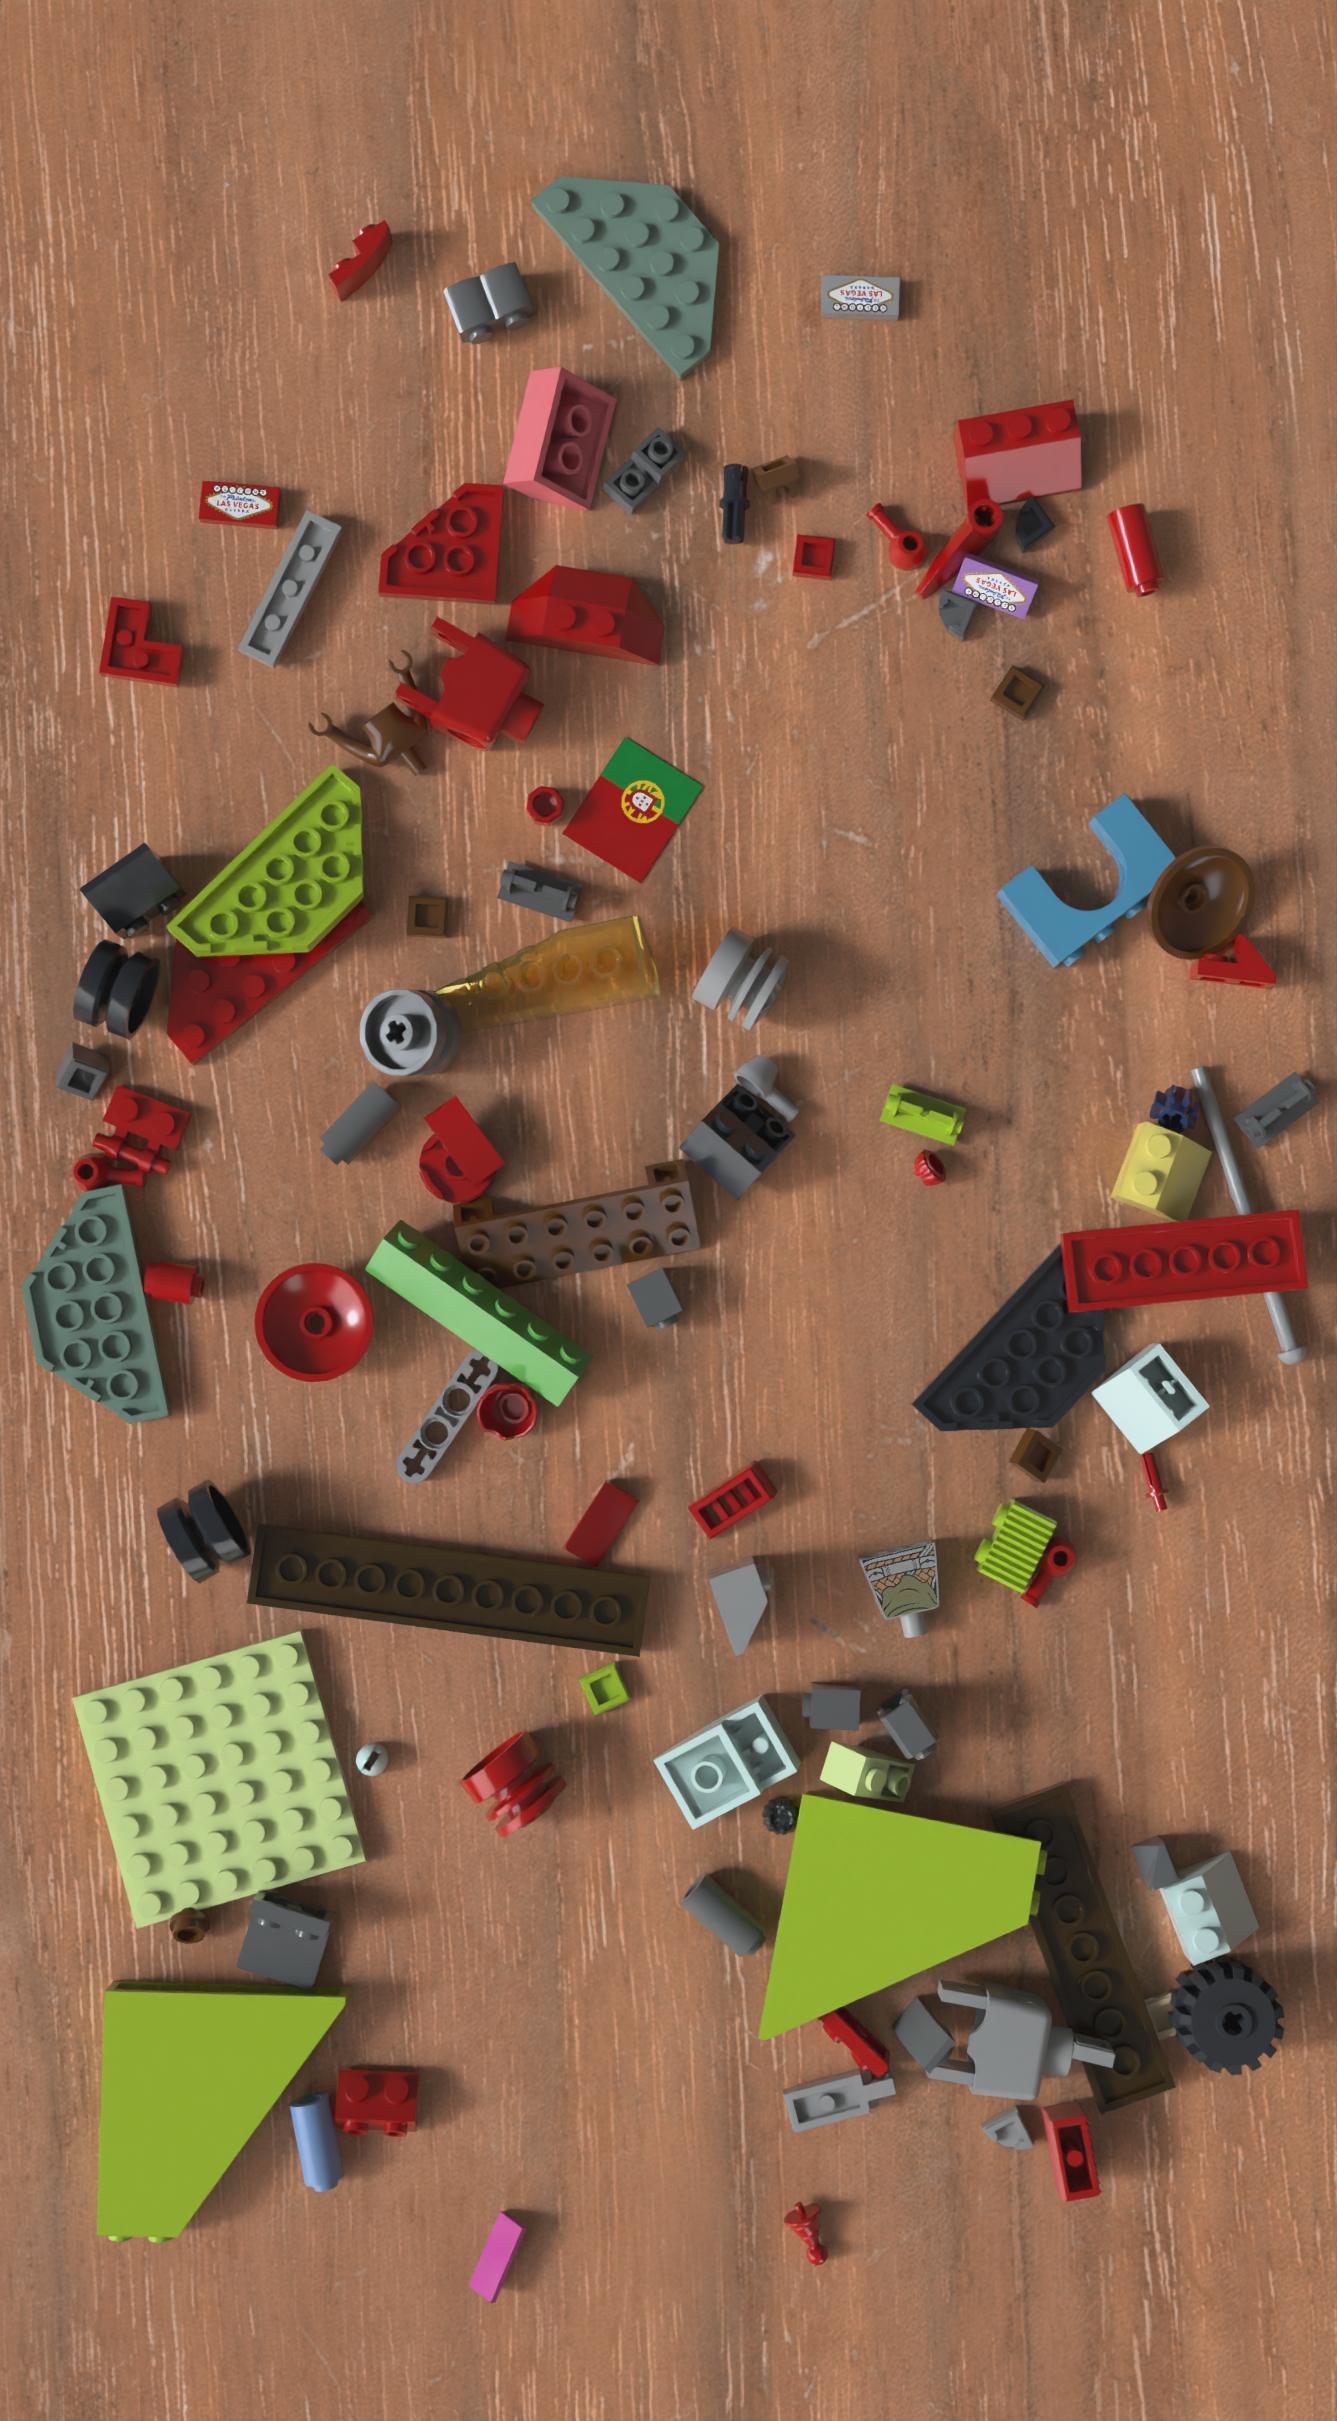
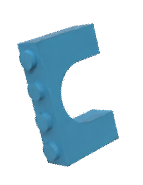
[996,793,1176,968]

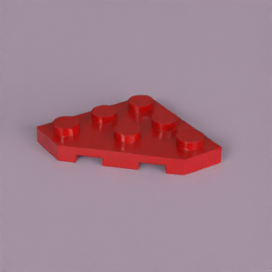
[378,483,504,605]

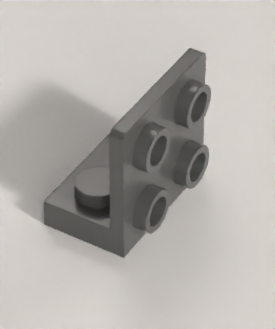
[237,1891,336,1990]

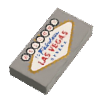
[820,275,900,321]

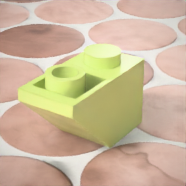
[820,1741,915,1803]

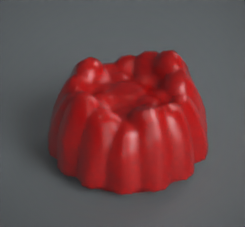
[914,1149,946,1186]

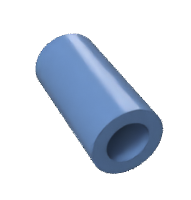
[289,2093,344,2192]

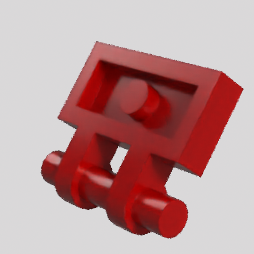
[92,1085,192,1175]

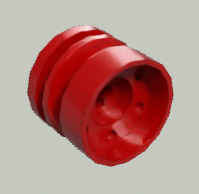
[460,1729,567,1837]

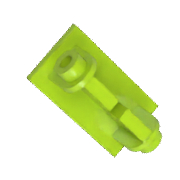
[879,1084,966,1146]

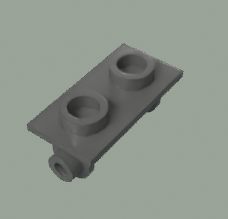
[497,861,583,923]
[1233,1071,1320,1149]

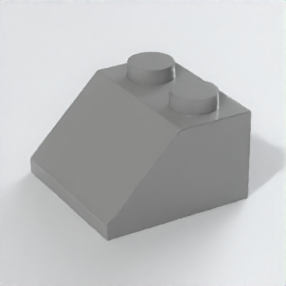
[708,1556,772,1656]

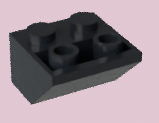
[679,1084,796,1200]

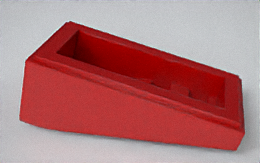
[688,1460,777,1540]

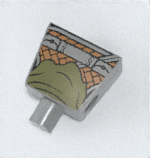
[858,1540,939,1638]

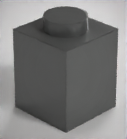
[627,1268,683,1331]
[802,1683,861,1731]

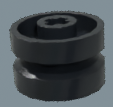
[73,939,161,1040]
[157,1480,251,1584]

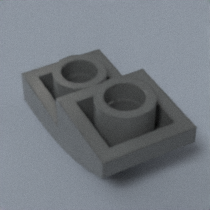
[602,427,687,516]
[891,1996,955,2074]

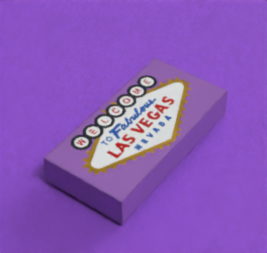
[952,552,1040,619]

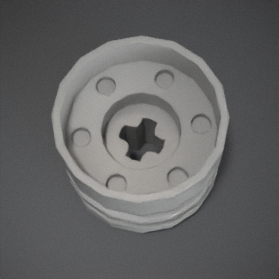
[692,926,790,1031]

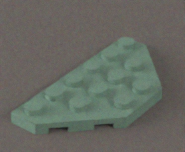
[531,176,719,381]
[21,1184,172,1424]

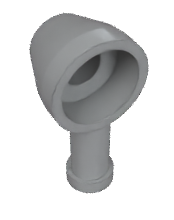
[734,1055,801,1123]

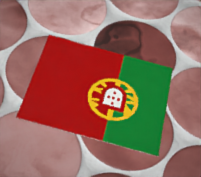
[562,737,703,884]

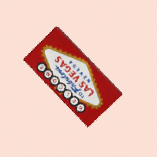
[198,480,281,530]

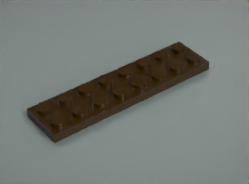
[989,1781,1176,2115]

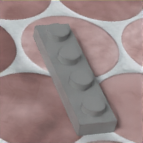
[238,510,343,669]

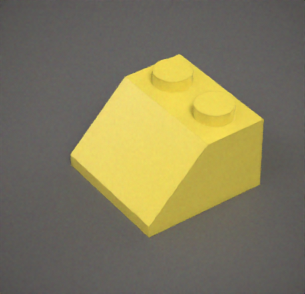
[1110,1121,1212,1222]

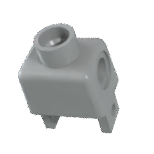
[925,1979,1073,2100]

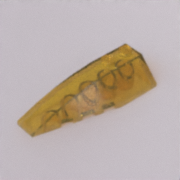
[433,915,661,1033]

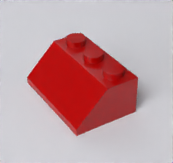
[952,399,1082,511]

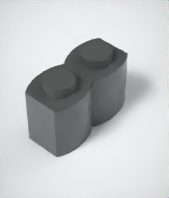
[443,262,534,344]
[875,1689,939,1760]

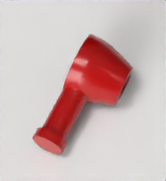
[866,503,927,571]
[72,1153,147,1192]
[1020,1537,1077,1608]

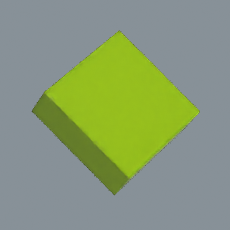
[579,1661,631,1716]

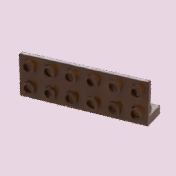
[453,1159,701,1289]

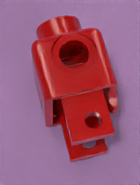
[395,616,545,752]

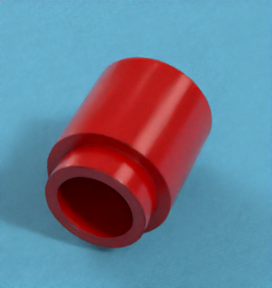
[144,1260,205,1305]

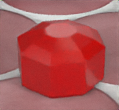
[526,786,565,826]

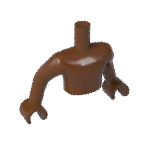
[308,650,428,776]

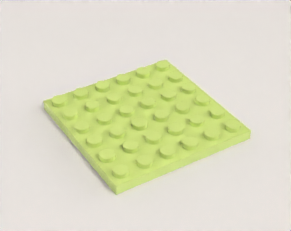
[72,1629,368,1929]

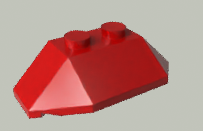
[505,565,665,666]

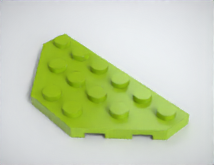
[166,763,364,957]

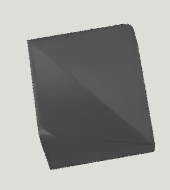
[56,1042,110,1101]
[1131,1836,1179,1891]

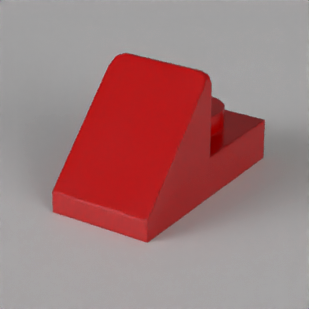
[1190,933,1277,989]

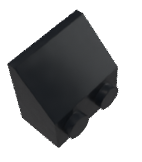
[80,843,187,939]

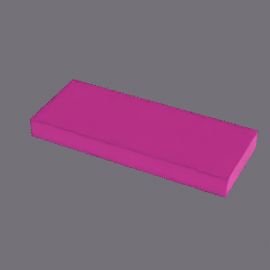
[468,2211,527,2303]

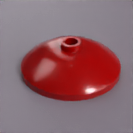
[254,1263,374,1382]

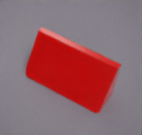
[563,1479,639,1567]

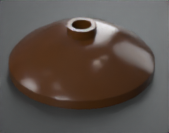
[1147,845,1255,960]

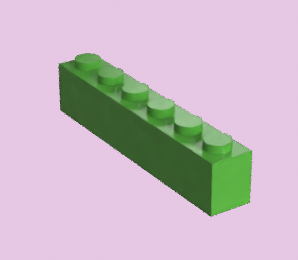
[365,1220,594,1407]

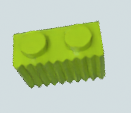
[974,1499,1058,1593]

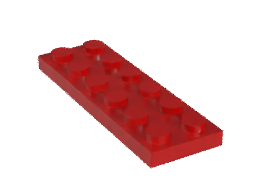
[1060,1209,1308,1313]

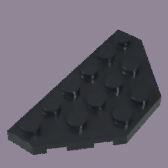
[911,1231,1106,1431]

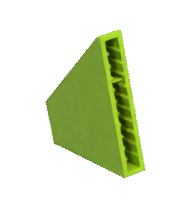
[758,1793,1047,2040]
[97,1981,350,2243]

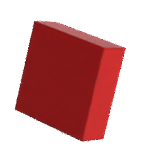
[792,534,836,581]

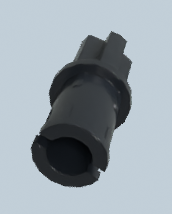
[719,464,750,545]

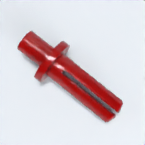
[1140,1452,1169,1512]

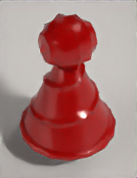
[784,2202,828,2266]

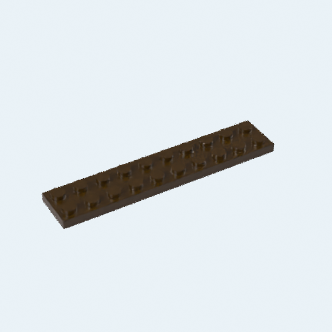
[247,1523,650,1657]

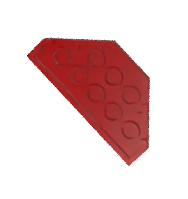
[167,901,374,1065]

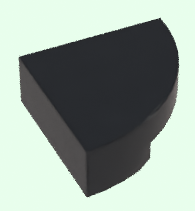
[1015,496,1056,553]

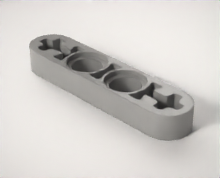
[396,1350,499,1483]

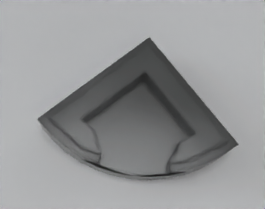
[938,589,978,642]

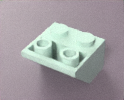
[1090,1343,1210,1454]

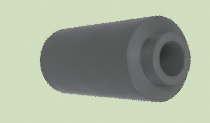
[320,1081,402,1165]
[679,1873,766,1957]

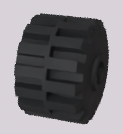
[1168,1956,1285,2075]

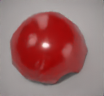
[476,1380,540,1441]

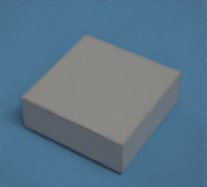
[1072,2033,1116,2068]

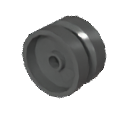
[360,989,461,1076]

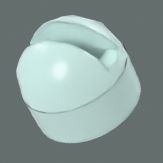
[356,1742,389,1776]

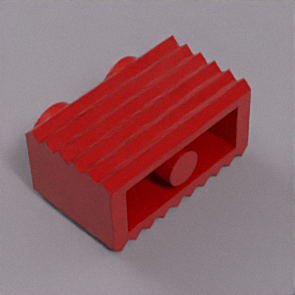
[1042,2101,1102,2202]

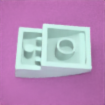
[653,1694,801,1830]

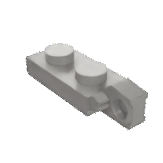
[783,2069,897,2133]

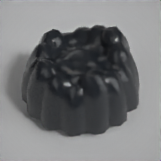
[762,1796,799,1835]

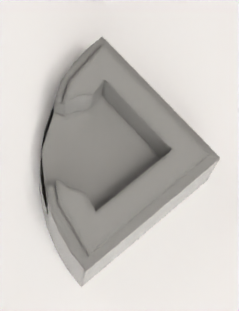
[981,2106,1035,2150]

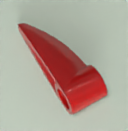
[915,499,1003,600]

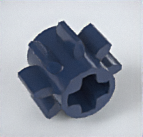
[1150,1085,1201,1134]

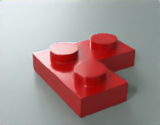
[99,596,185,688]

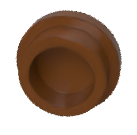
[169,1908,210,1944]

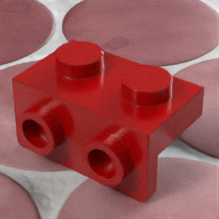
[334,2069,420,2137]

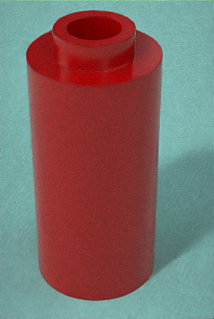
[1107,503,1165,597]

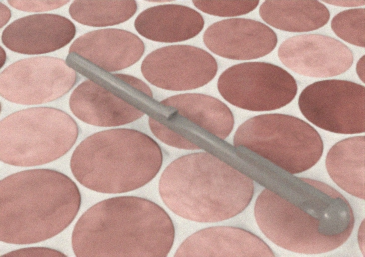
[1191,1066,1307,1365]

